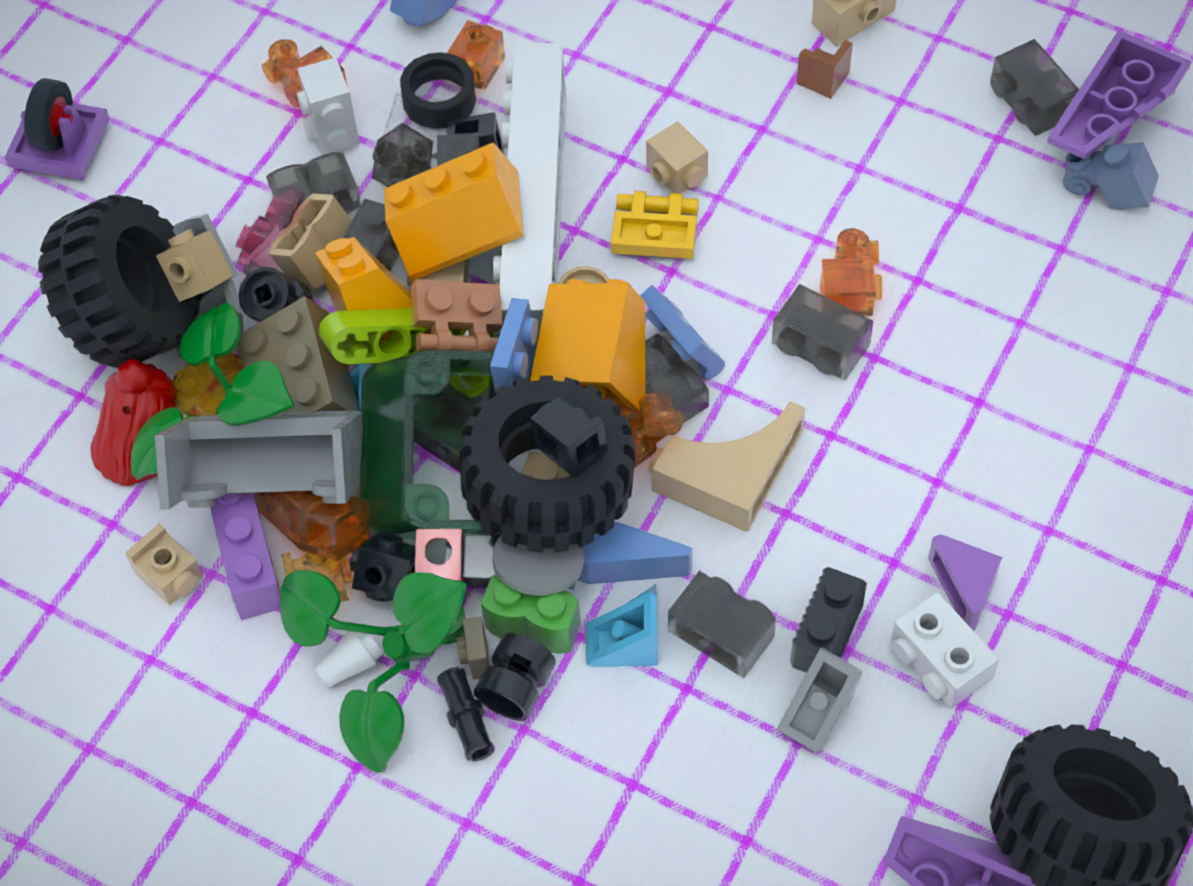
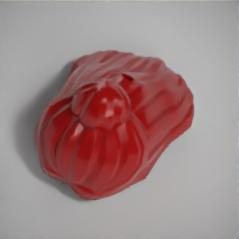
[90,358,178,486]

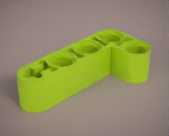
[319,308,494,398]

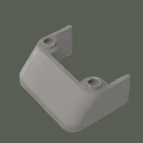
[155,410,363,510]

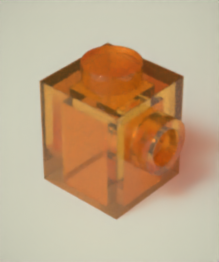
[447,20,505,90]

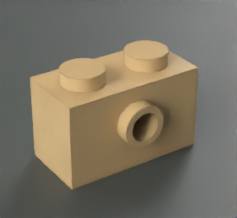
[811,0,896,46]

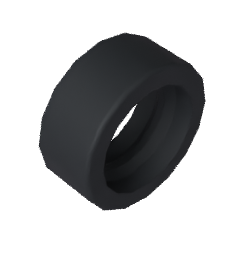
[400,52,476,129]

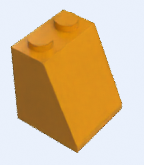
[315,237,431,364]
[530,279,646,415]

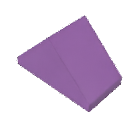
[928,534,1002,631]

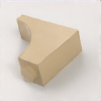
[648,401,806,532]

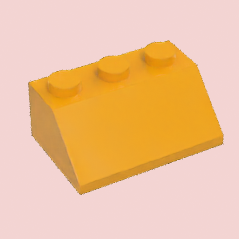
[384,143,524,280]

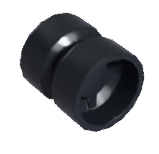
[238,267,314,323]
[473,633,556,721]

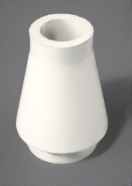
[313,631,384,689]

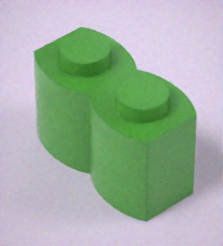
[481,575,581,654]

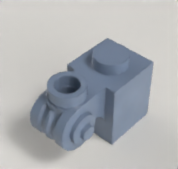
[1062,142,1159,209]

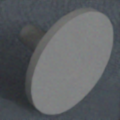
[492,535,584,596]

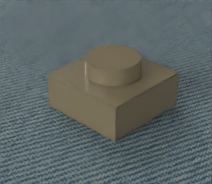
[457,616,490,680]

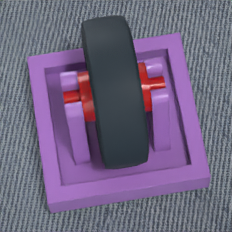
[5,78,110,180]

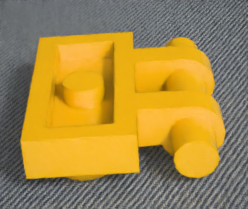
[611,191,699,259]

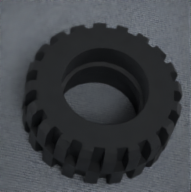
[38,194,200,368]
[459,376,635,553]
[989,724,1193,886]

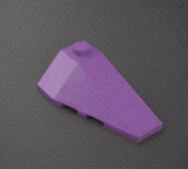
[1047,30,1192,159]
[883,816,1036,886]

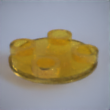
[173,352,244,417]

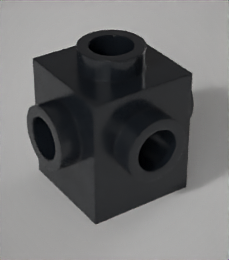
[350,533,416,602]

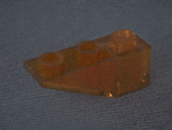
[258,491,369,561]

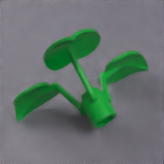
[131,303,294,480]
[280,570,467,772]

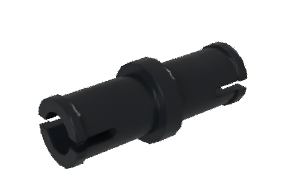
[437,667,495,762]

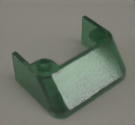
[359,350,494,540]

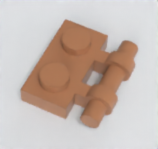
[411,279,503,359]

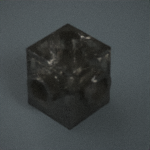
[372,123,434,187]

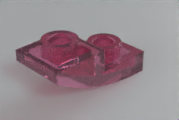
[235,186,304,266]

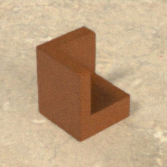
[796,40,853,99]

